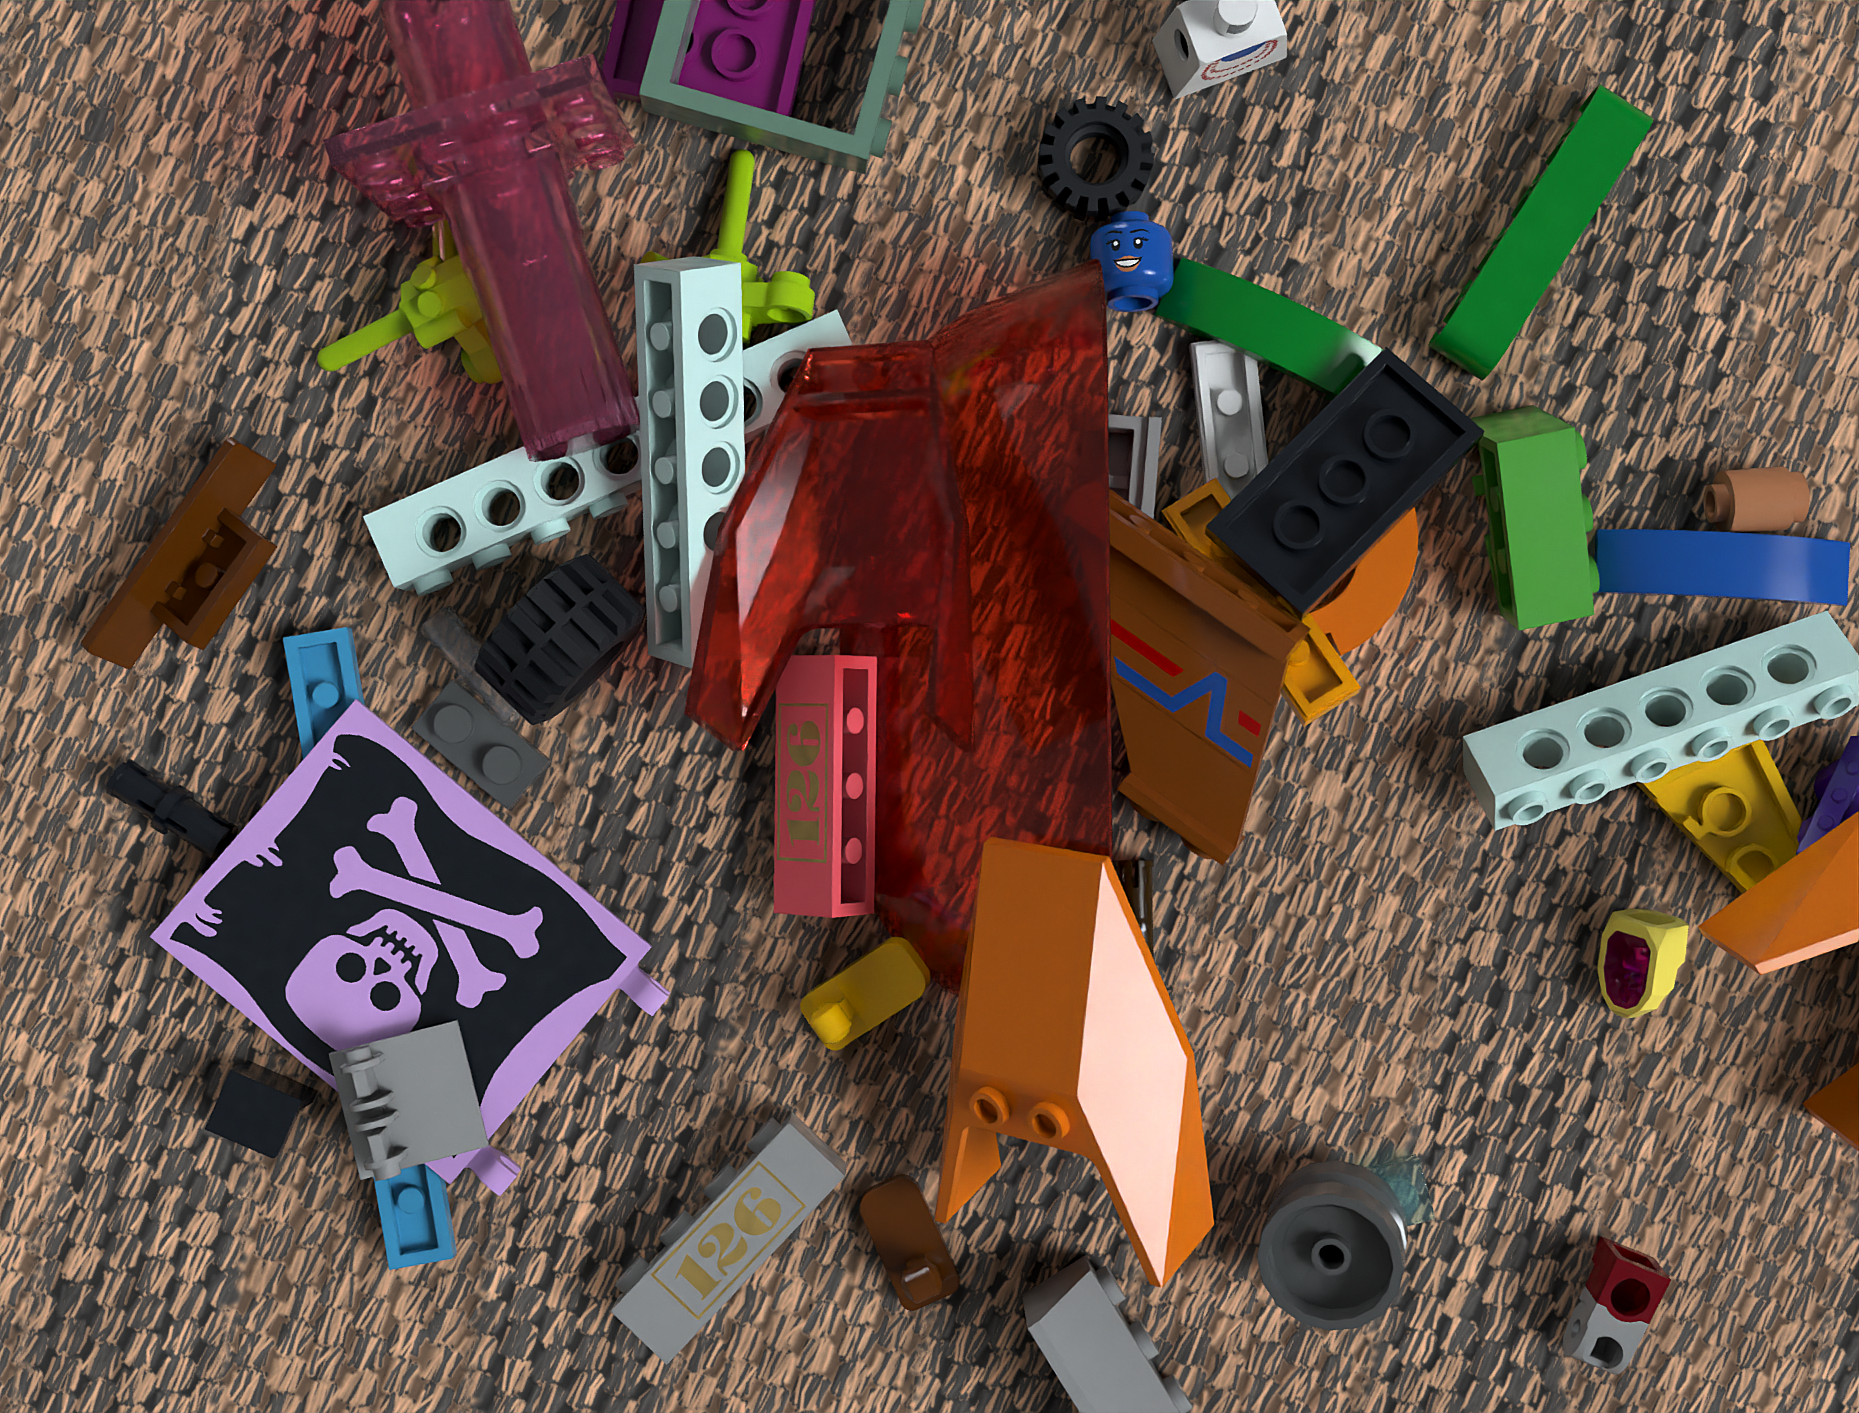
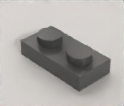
[411,679,552,810]

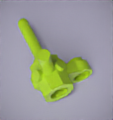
[640,149,815,350]
[317,220,519,385]

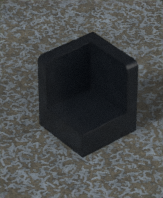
[205,1061,318,1158]

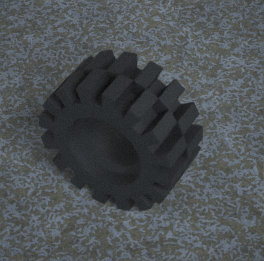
[1037,96,1155,222]

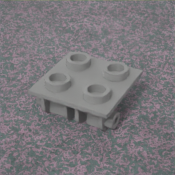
[329,1020,489,1181]

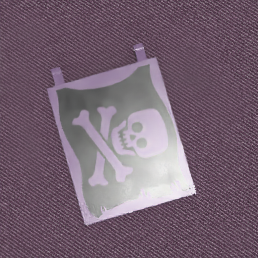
[150,699,670,1196]

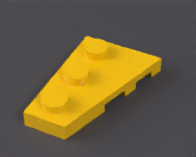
[1635,739,1803,894]

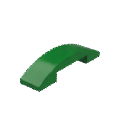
[1154,257,1383,401]

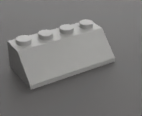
[1022,1255,1193,1413]

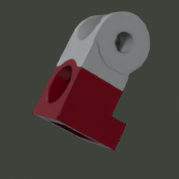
[1563,1236,1671,1375]

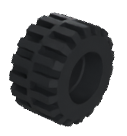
[474,554,646,725]

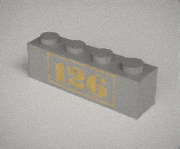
[611,1112,847,1365]

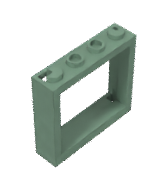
[639,0,925,175]

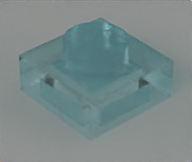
[1365,1153,1436,1227]

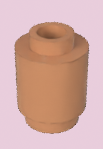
[1703,466,1810,533]

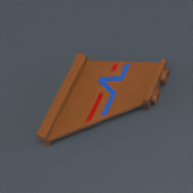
[1064,481,1311,866]

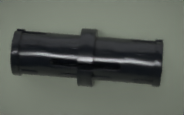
[106,759,238,861]

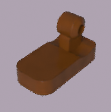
[860,1174,960,1311]

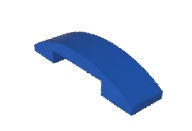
[1594,529,1850,606]

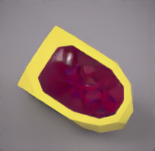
[1597,908,1689,1019]

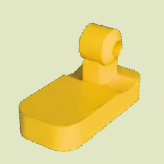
[800,937,930,1051]

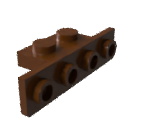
[81,437,278,670]

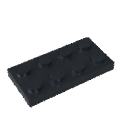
[1205,347,1485,621]

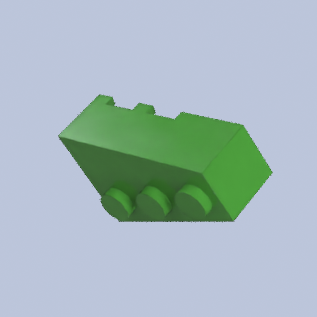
[1470,405,1600,631]

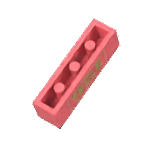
[773,655,877,918]

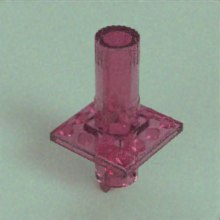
[323,0,640,462]

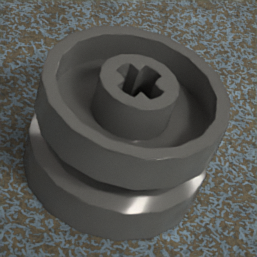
[1257,1160,1408,1331]

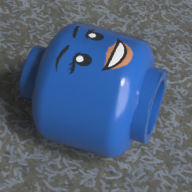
[1089,211,1174,312]

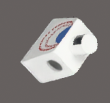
[1152,0,1287,100]

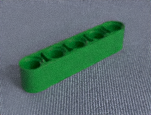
[1428,84,1654,381]

